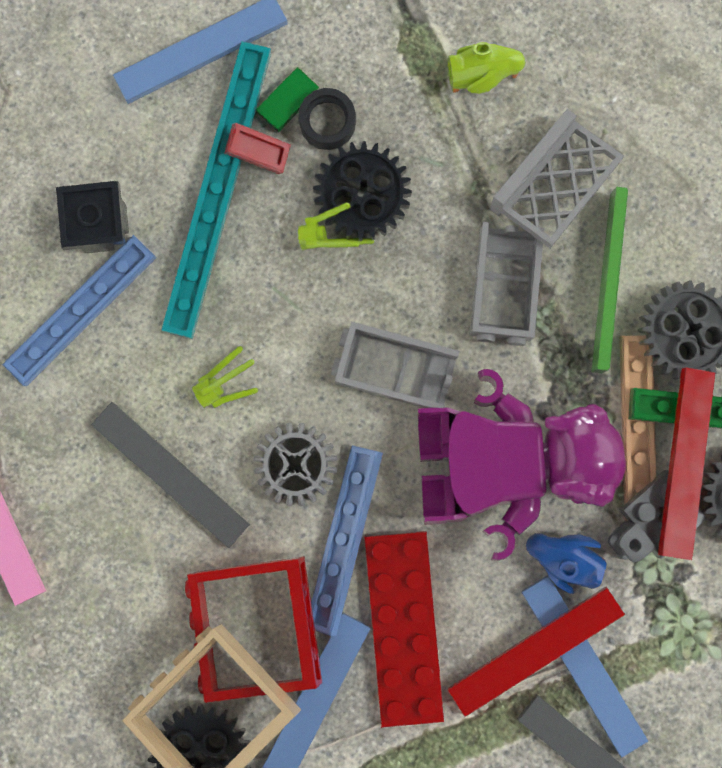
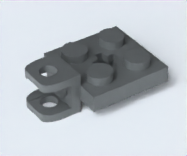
[608,470,707,562]

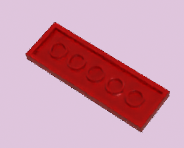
[365,531,444,728]

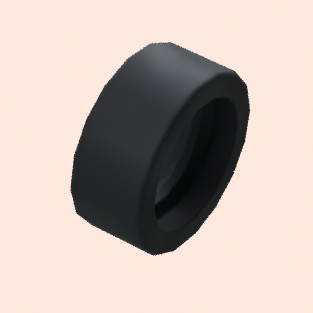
[298,88,356,150]

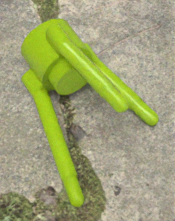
[298,203,374,250]
[192,346,258,409]

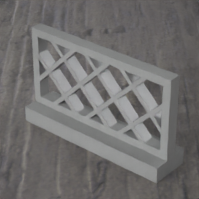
[490,109,624,249]

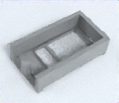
[470,222,545,346]
[331,321,460,408]

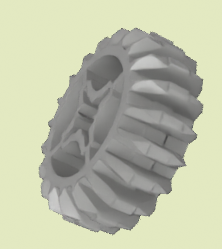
[254,423,337,506]

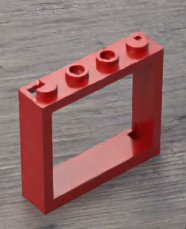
[185,556,323,703]

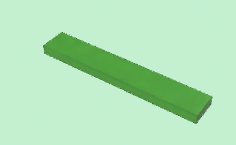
[591,187,628,374]

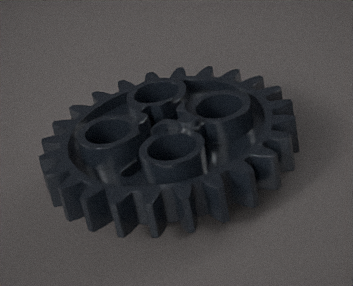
[313,141,412,242]
[148,704,251,768]

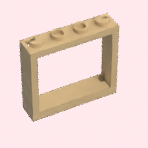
[122,624,301,768]

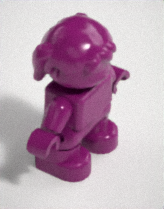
[418,369,626,561]

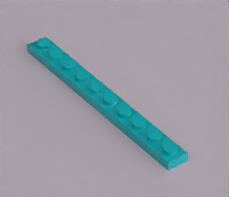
[161,41,272,340]

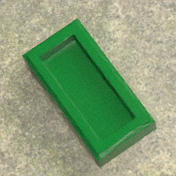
[256,67,320,133]

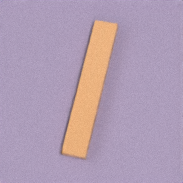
[619,335,658,521]

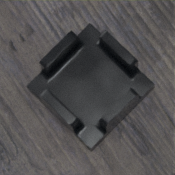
[56,181,129,253]

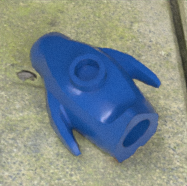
[526,533,607,594]

